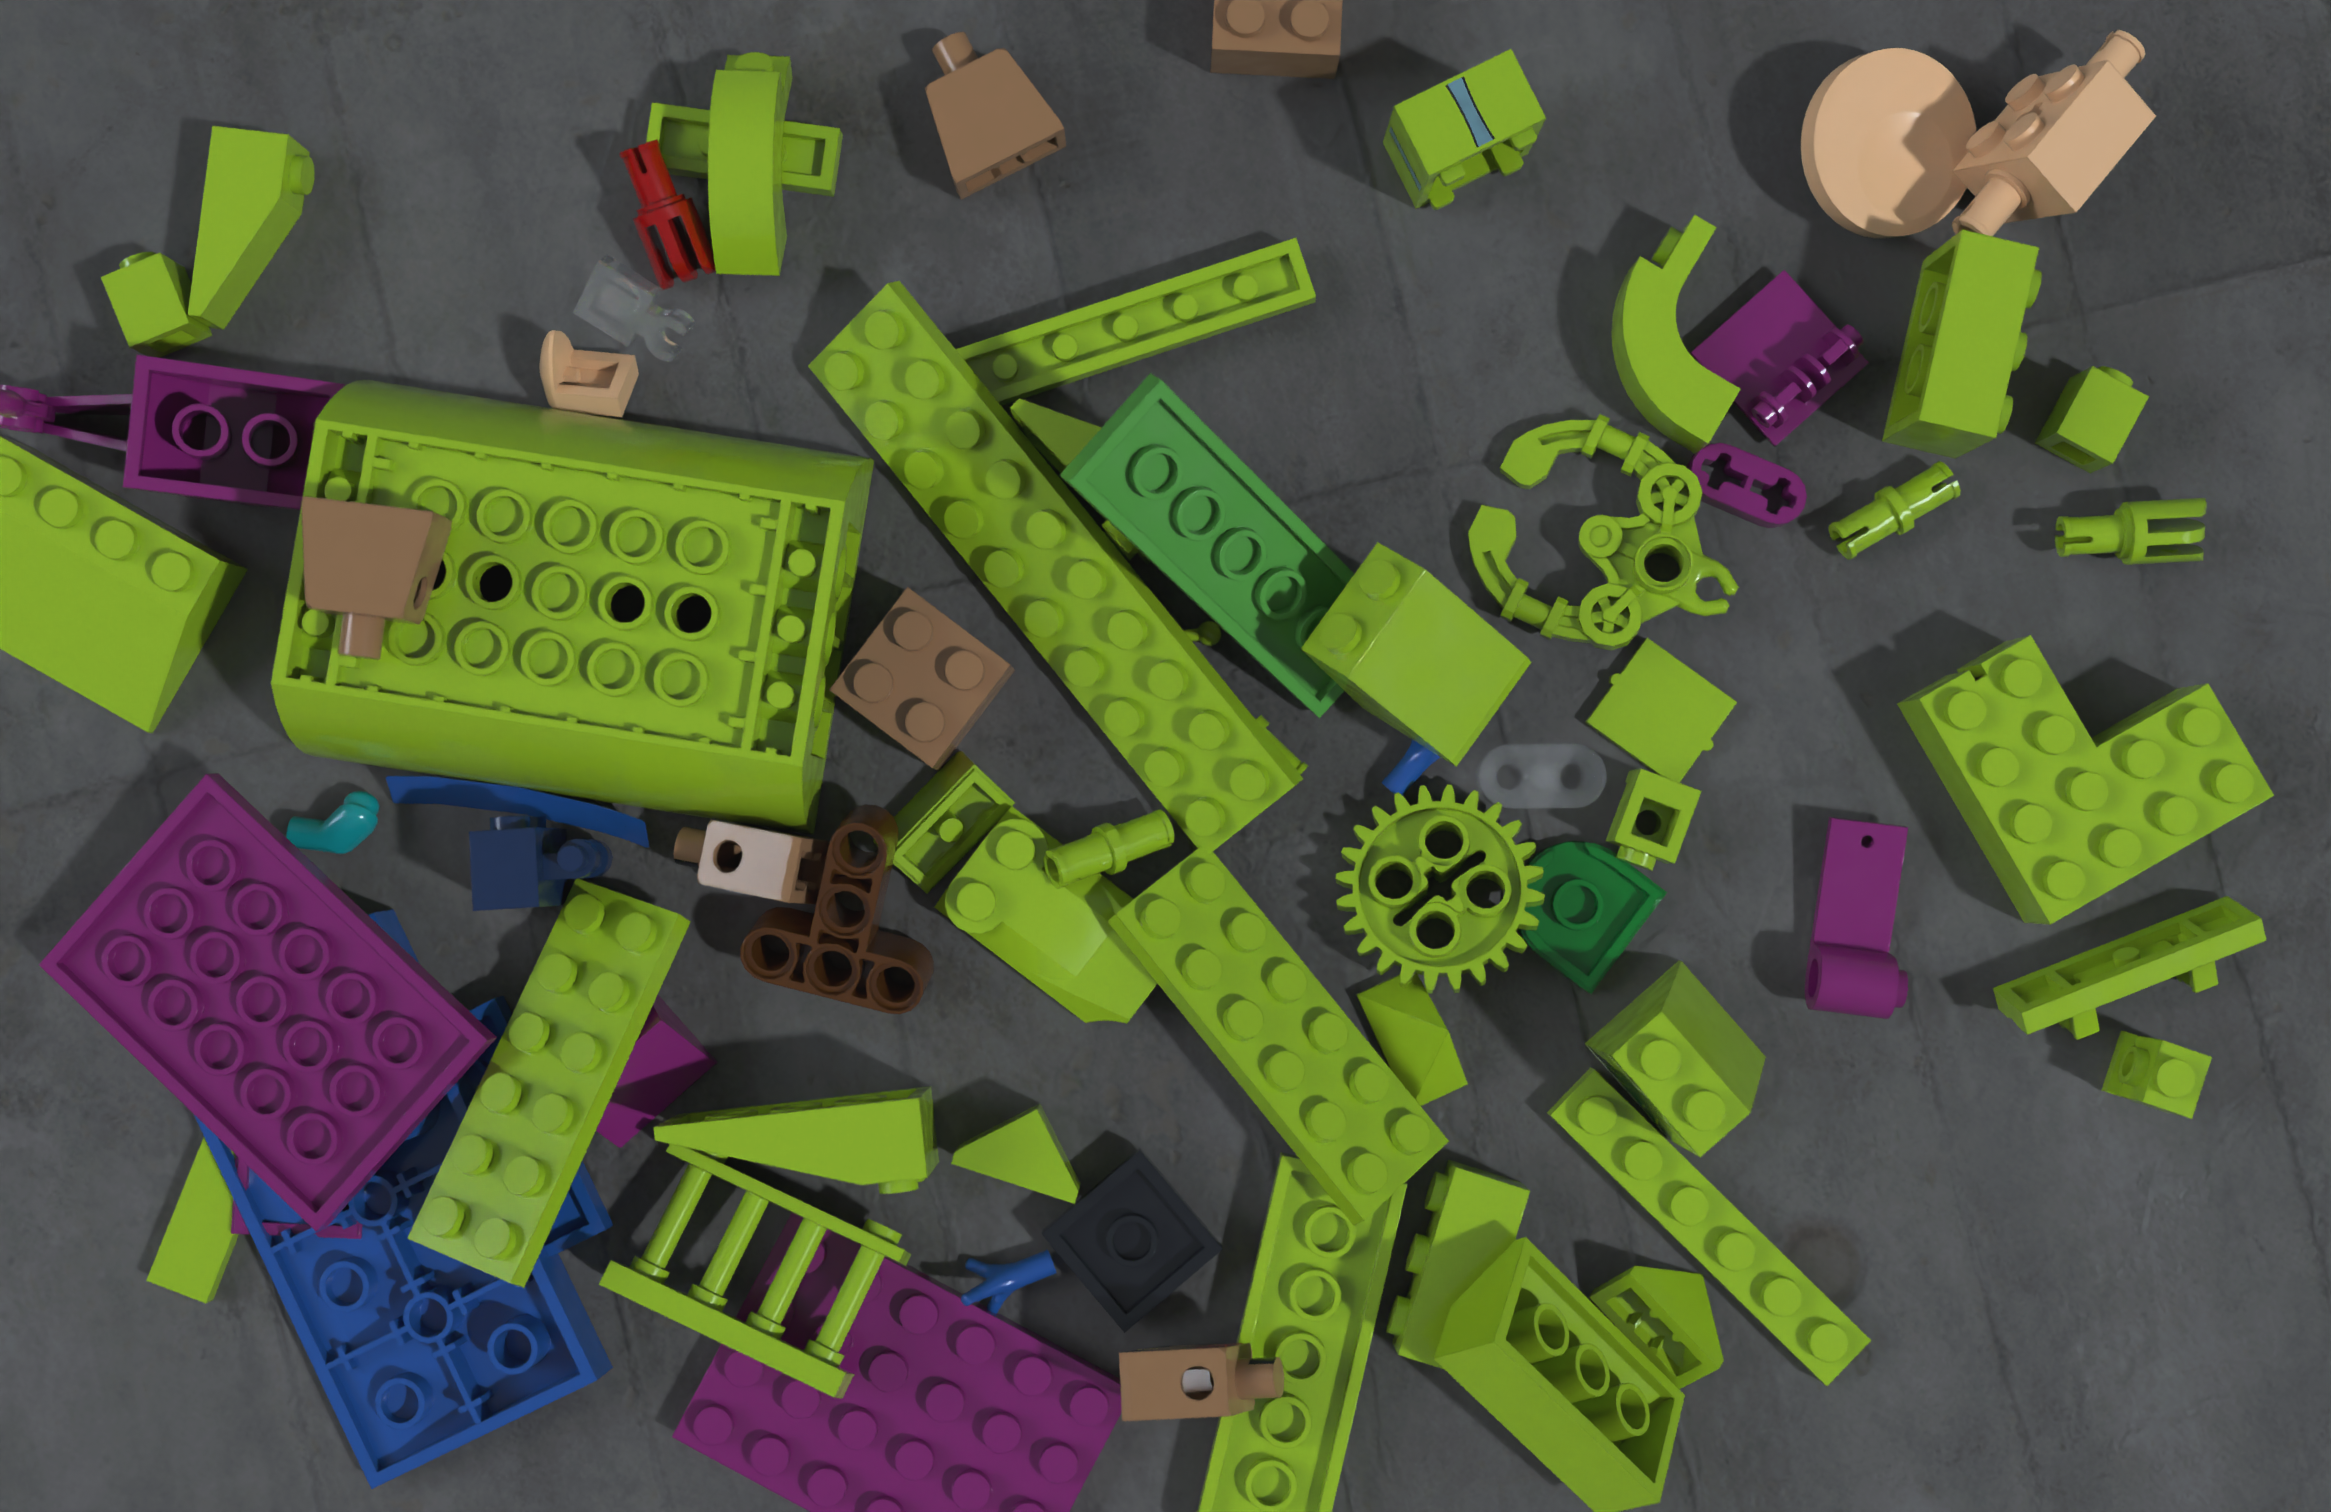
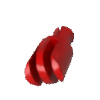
[619,139,716,291]

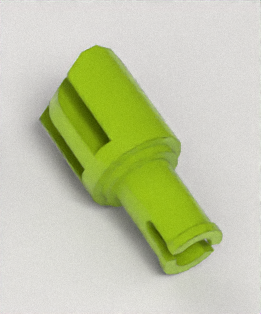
[2055,498,2207,565]

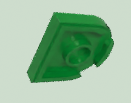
[1517,841,1667,994]

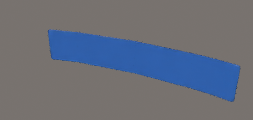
[386,776,649,848]

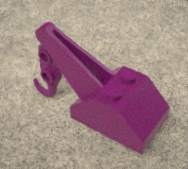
[0,355,345,511]

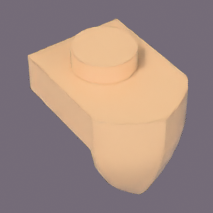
[539,330,639,417]

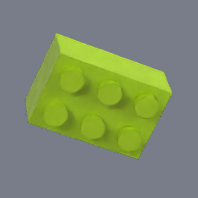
[1882,229,2042,459]

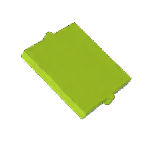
[1585,638,1737,783]

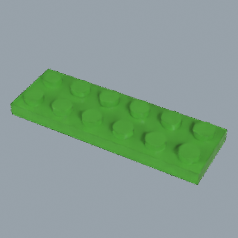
[1060,373,1354,718]

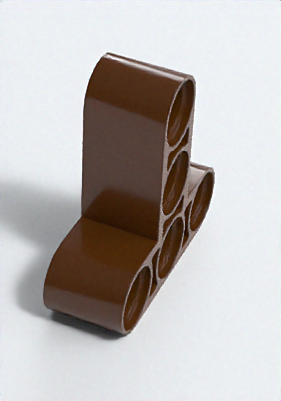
[741,804,934,1014]

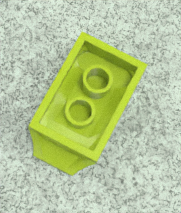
[934,806,1158,1024]

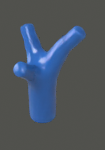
[1381,740,1441,796]
[961,1249,1057,1314]

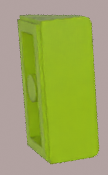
[874,751,1015,893]

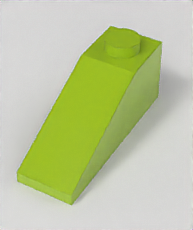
[188,126,315,330]

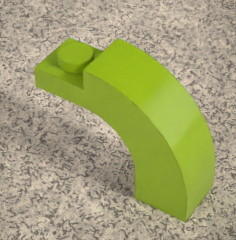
[708,52,793,276]
[1611,215,1741,454]

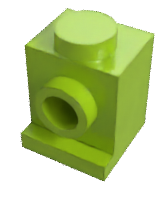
[1605,768,1702,871]
[2101,1031,2212,1119]

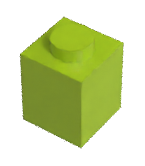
[101,252,213,358]
[2035,366,2149,473]

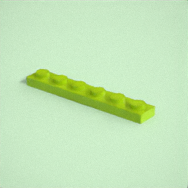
[956,238,1316,406]
[1547,1067,1871,1386]

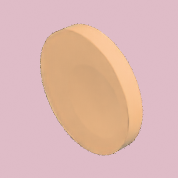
[1801,48,1977,238]

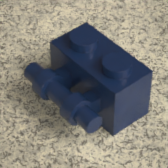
[469,815,613,911]

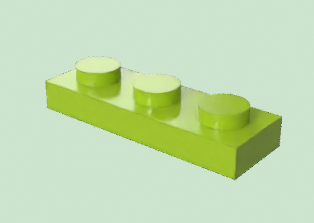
[646,102,843,197]

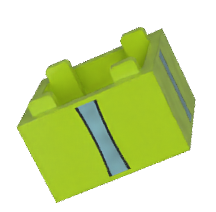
[1383,49,1546,210]

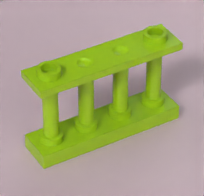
[599,1144,911,1399]

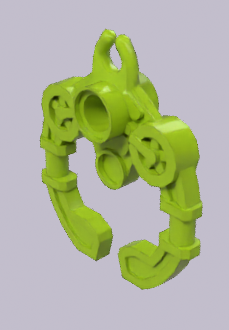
[1468,414,1739,651]

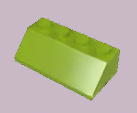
[1434,1237,1685,1512]

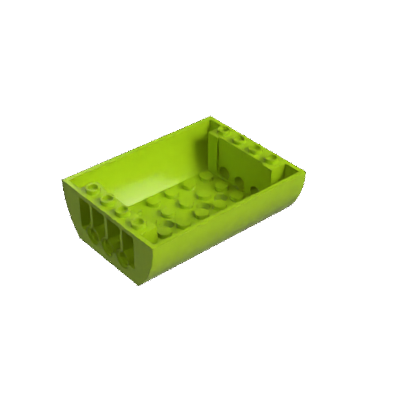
[271,380,874,835]

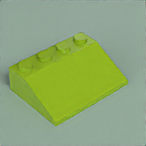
[0,435,248,733]

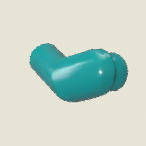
[286,791,380,854]

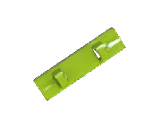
[1993,896,2267,1040]

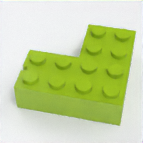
[1897,635,2274,925]

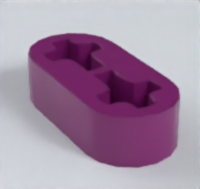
[1687,443,1807,528]

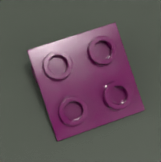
[1690,270,1869,447]

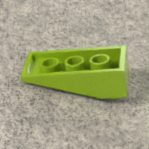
[654,1086,939,1194]

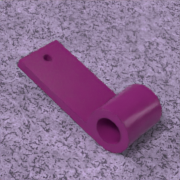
[1805,817,1908,1019]

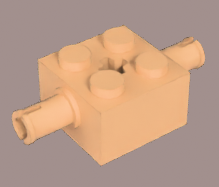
[1952,30,2156,236]

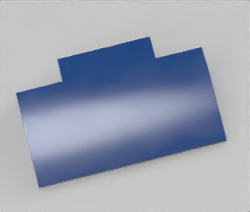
[194,909,613,1489]

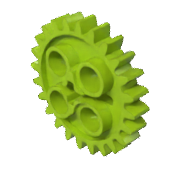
[1335,784,1545,994]

